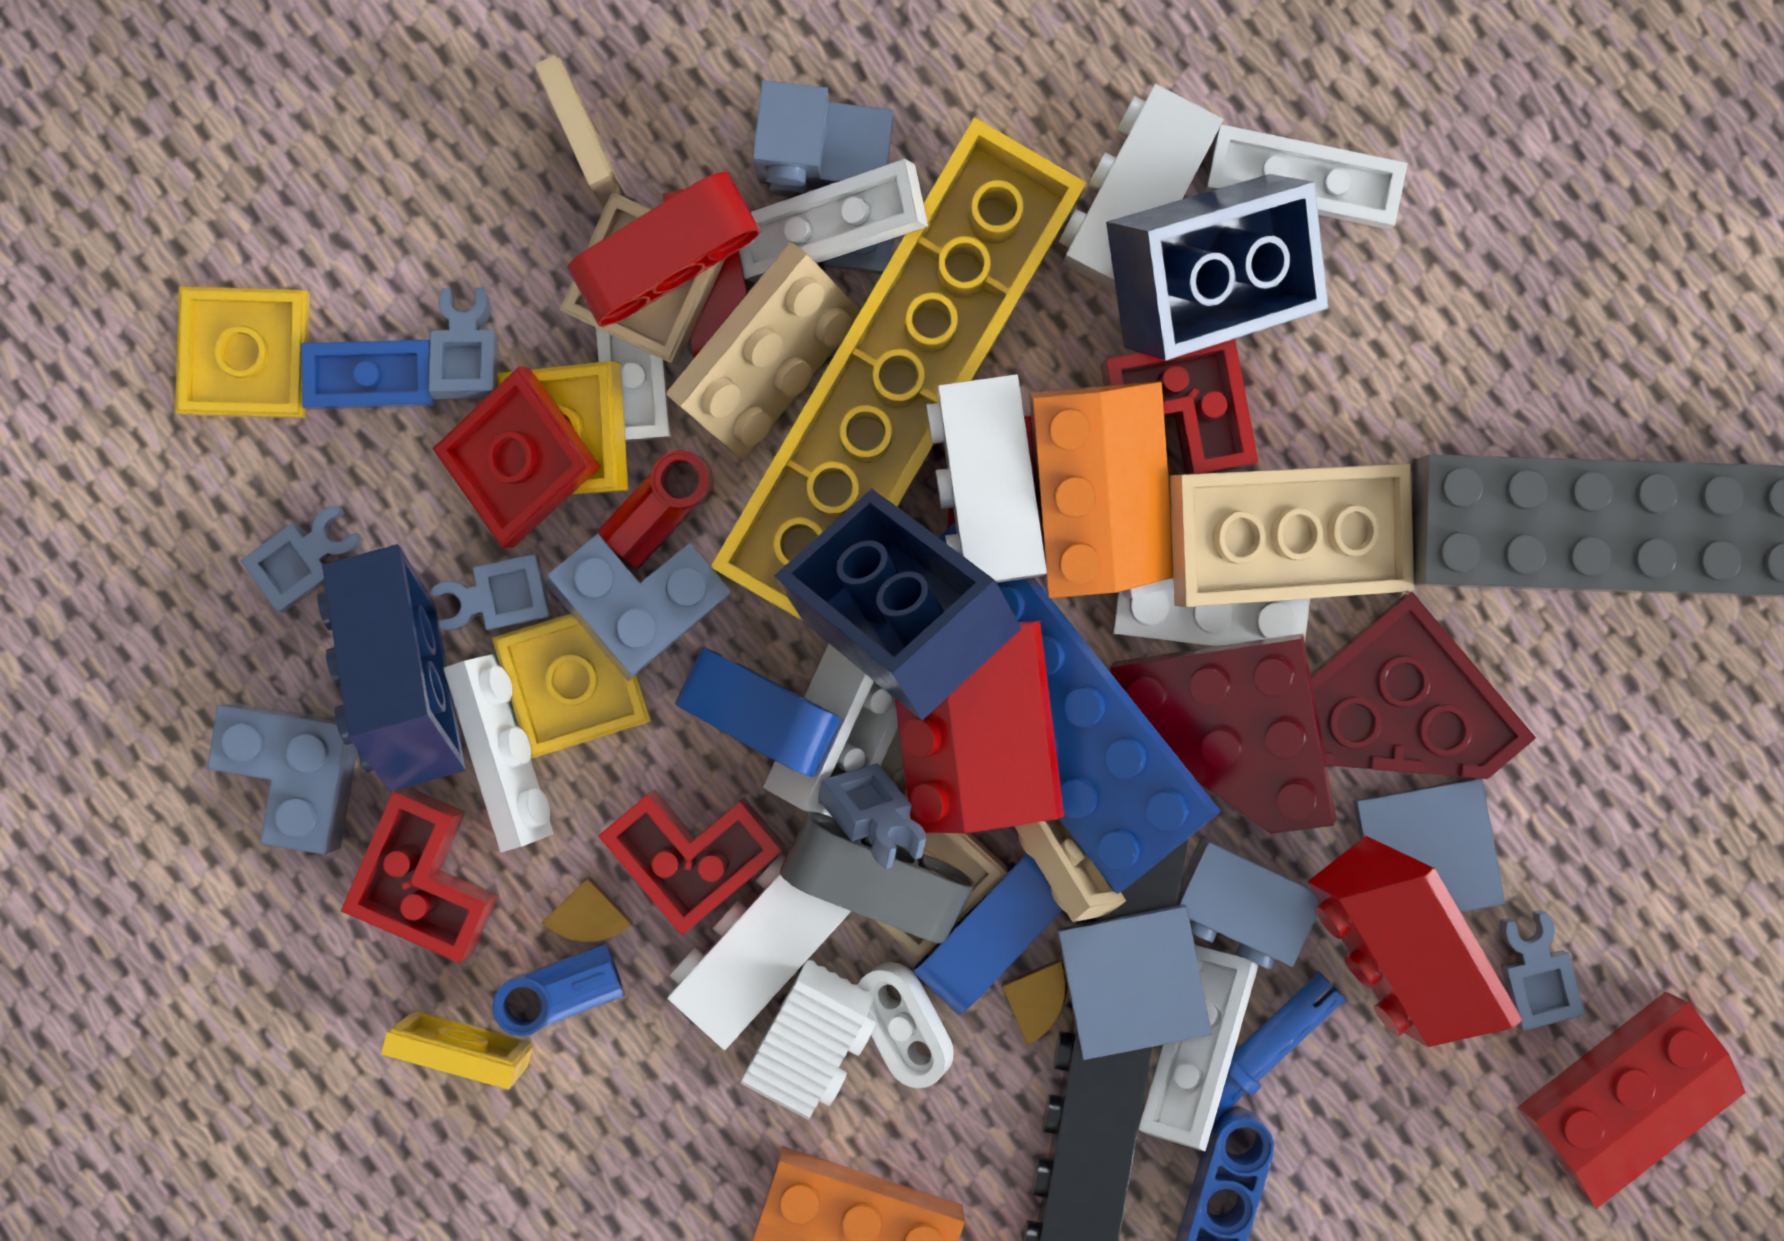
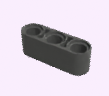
[780,812,974,943]

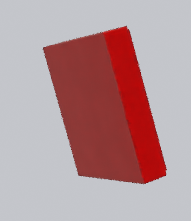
[432,366,601,548]

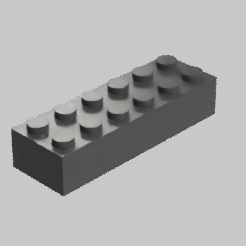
[1412,454,1784,597]

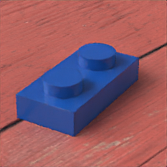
[301,340,435,410]

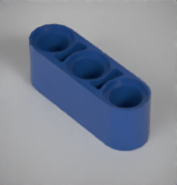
[674,647,842,777]
[912,849,1062,1015]
[1176,1107,1274,1241]

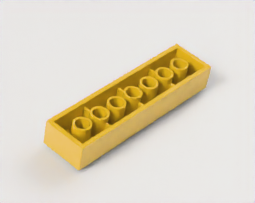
[711,117,1086,621]

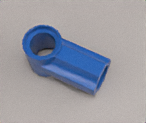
[492,943,625,1036]

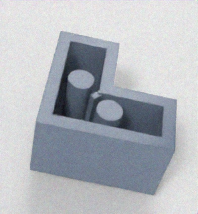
[753,80,893,198]
[546,534,732,681]
[207,703,357,855]

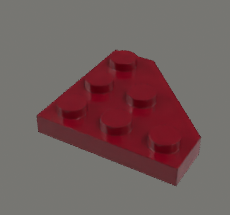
[1311,592,1536,779]
[1110,633,1336,834]

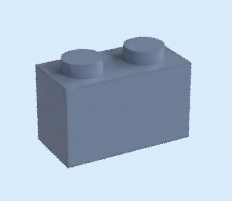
[1177,838,1320,970]

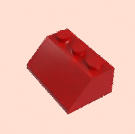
[895,621,1064,834]
[1307,836,1523,1047]
[1517,991,1746,1209]

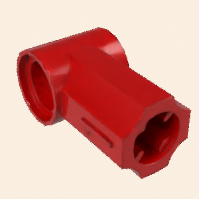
[597,450,714,569]

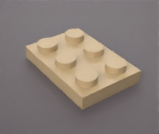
[665,242,860,460]

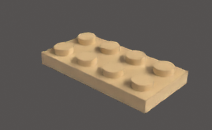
[1170,464,1414,607]

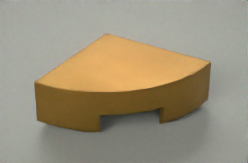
[541,877,633,942]
[1002,959,1066,1045]

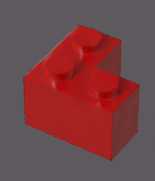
[1100,339,1259,474]
[341,787,499,963]
[598,789,785,936]

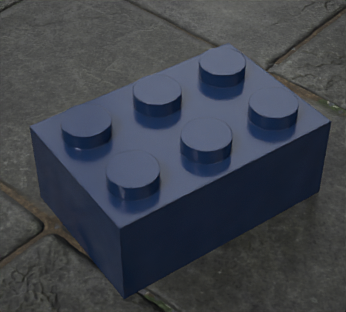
[1106,174,1329,361]
[774,488,1021,721]
[317,544,466,792]

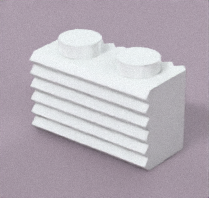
[740,960,876,1120]

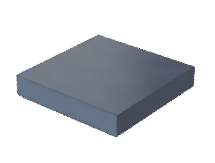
[1353,778,1505,912]
[1057,904,1212,1060]

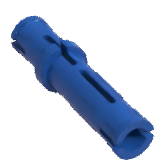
[1213,971,1347,1124]

